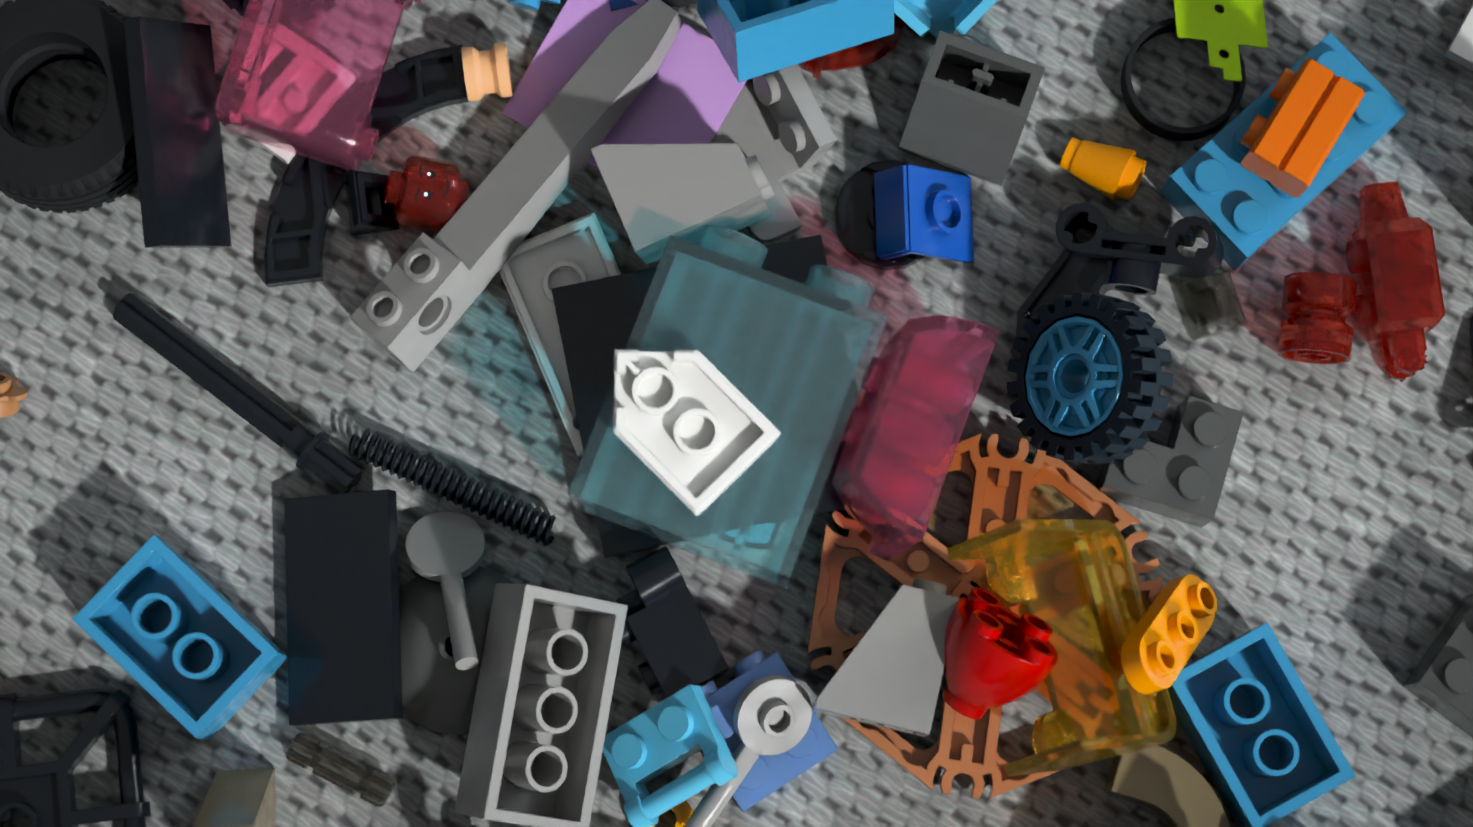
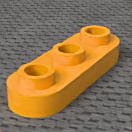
[1121,574,1217,695]

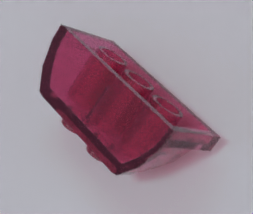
[832,315,999,561]

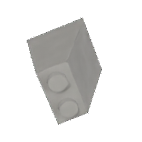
[590,143,775,269]

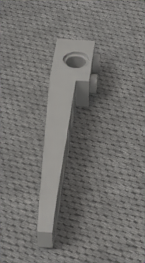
[349,0,684,373]

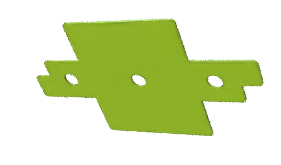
[1173,0,1268,82]

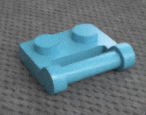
[603,684,738,827]

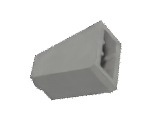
[813,579,959,737]

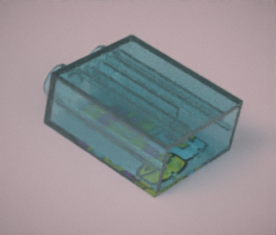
[568,225,888,589]

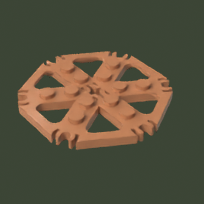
[807,433,1163,799]

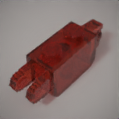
[1346,182,1445,382]

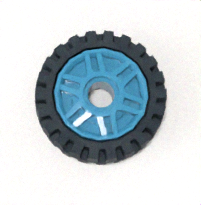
[1007,292,1173,464]

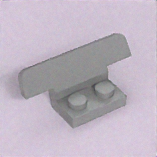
[711,64,837,242]

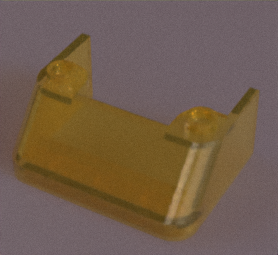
[947,519,1176,776]

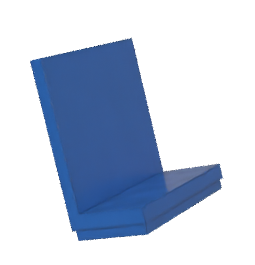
[874,164,974,263]

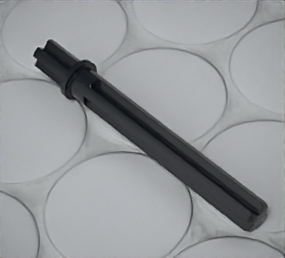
[113,293,365,494]

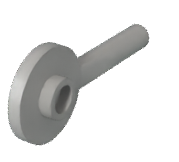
[405,511,485,670]
[683,675,812,827]

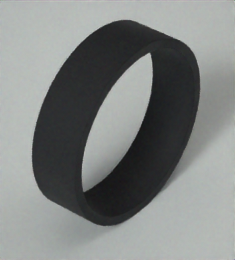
[1121,17,1246,141]

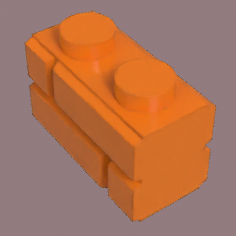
[1240,58,1365,198]

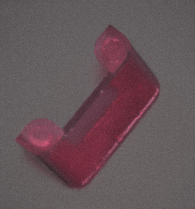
[215,0,423,171]

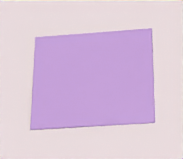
[502,0,747,169]

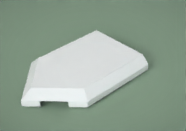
[613,349,781,517]

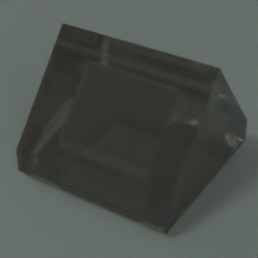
[1176,272,1247,341]

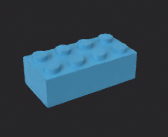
[1159,32,1408,271]

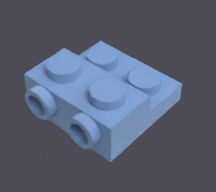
[701,649,839,812]

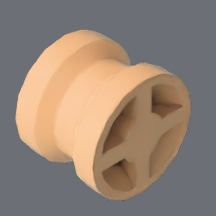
[461,42,513,102]

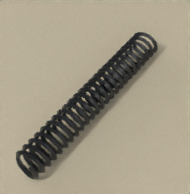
[348,428,556,547]

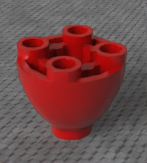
[942,587,1059,719]

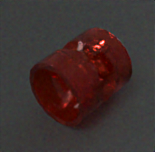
[1277,272,1357,365]

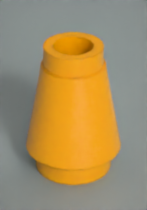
[1060,137,1147,202]

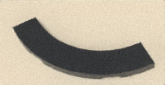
[265,45,469,287]

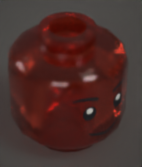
[384,155,469,232]

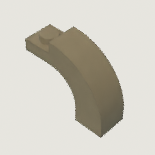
[1104,735,1230,827]

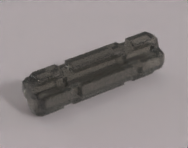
[285,733,395,807]

